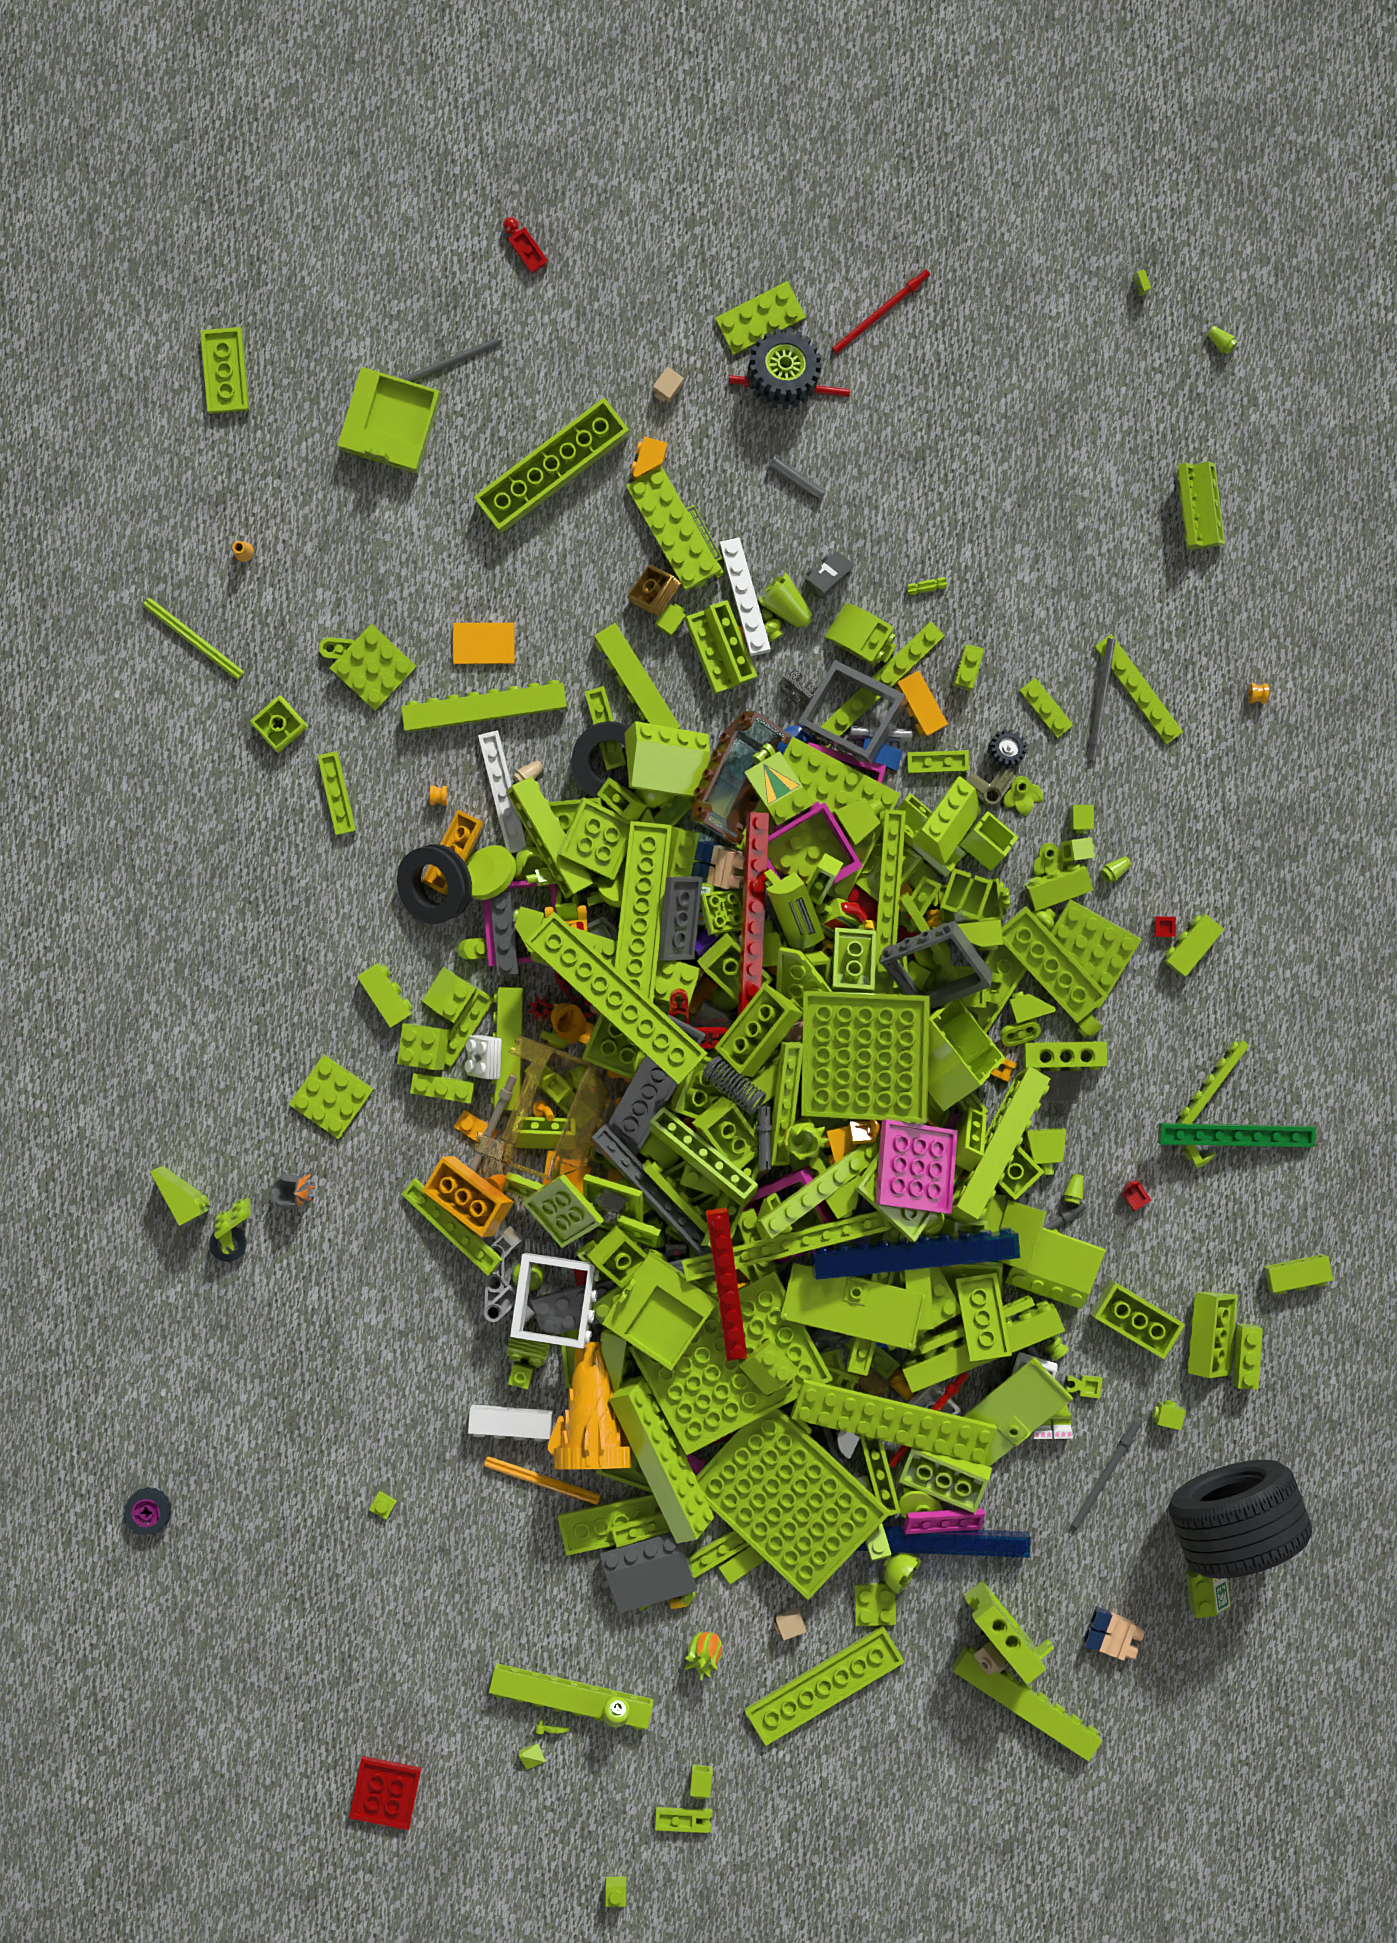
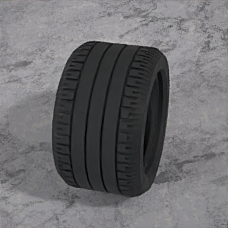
[1168,1460,1312,1579]

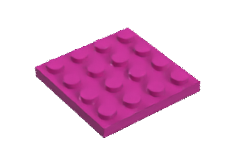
[875,1119,958,1214]

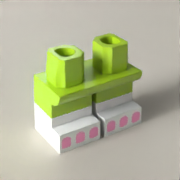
[1031,1405,1073,1439]

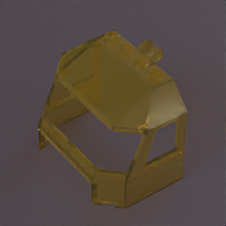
[474,1035,612,1181]

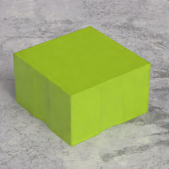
[928,999,1006,1111]

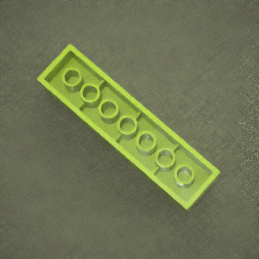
[474,397,630,534]
[530,918,701,1009]
[947,1066,1050,1225]
[901,1300,1065,1393]
[609,1375,714,1543]

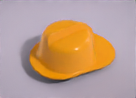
[550,1003,587,1044]

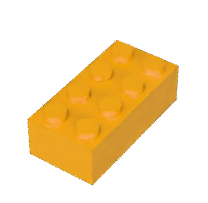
[422,1156,514,1237]

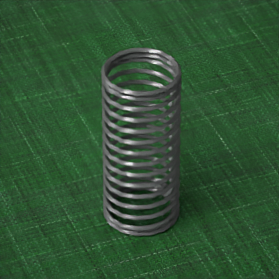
[702,1056,766,1114]
[525,1235,587,1261]

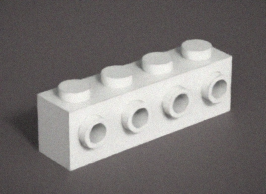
[468,1405,553,1442]

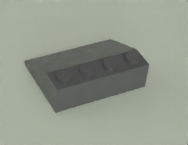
[600,1533,697,1613]

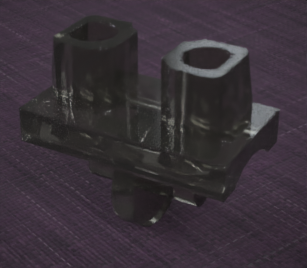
[778,669,817,707]

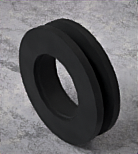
[571,721,637,798]
[397,844,472,924]

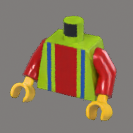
[815,898,876,956]

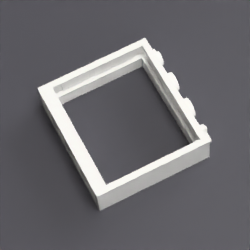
[510,1253,600,1348]

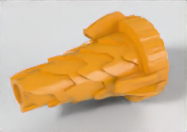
[548,1342,633,1469]

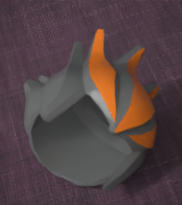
[271,1171,316,1209]

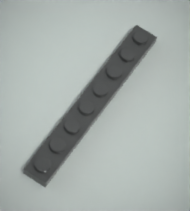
[589,1124,711,1256]

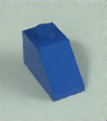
[862,738,903,771]

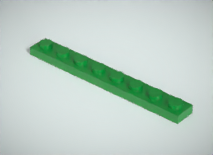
[1157,1123,1316,1147]

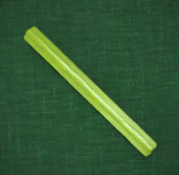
[143,598,244,680]

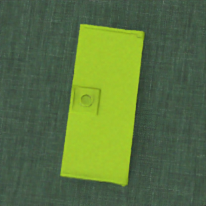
[780,1262,926,1351]
[962,1357,1073,1467]

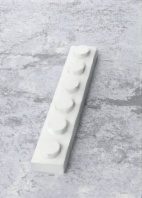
[720,537,771,657]
[478,730,527,854]

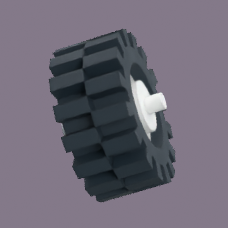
[987,729,1027,769]

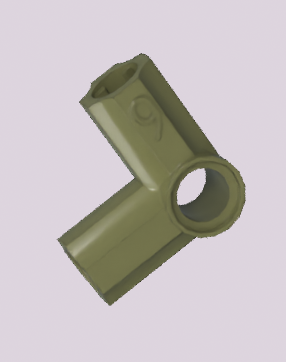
[966,767,1016,807]

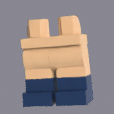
[691,841,745,889]
[1083,1606,1145,1661]

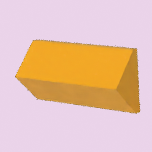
[421,810,486,895]

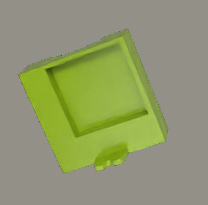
[337,367,442,474]
[602,1251,718,1371]
[964,1580,1054,1685]

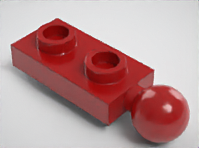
[503,217,549,274]

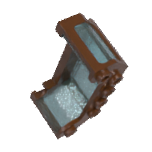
[691,711,792,845]

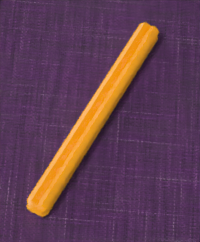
[484,1457,600,1505]

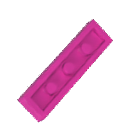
[903,1509,985,1534]

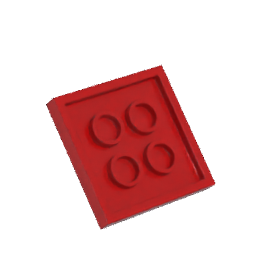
[349,1756,422,1830]

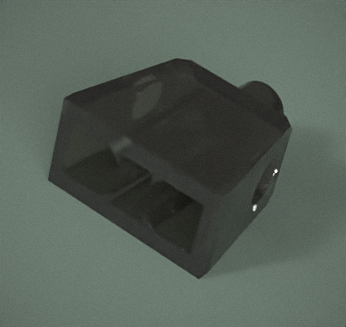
[1040,1070,1082,1116]

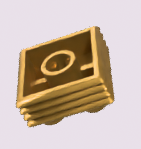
[627,564,681,616]

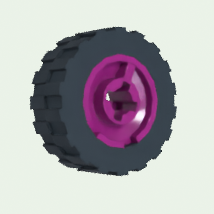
[124,1487,172,1535]

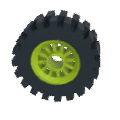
[747,329,822,409]

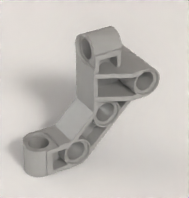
[484,1226,535,1324]

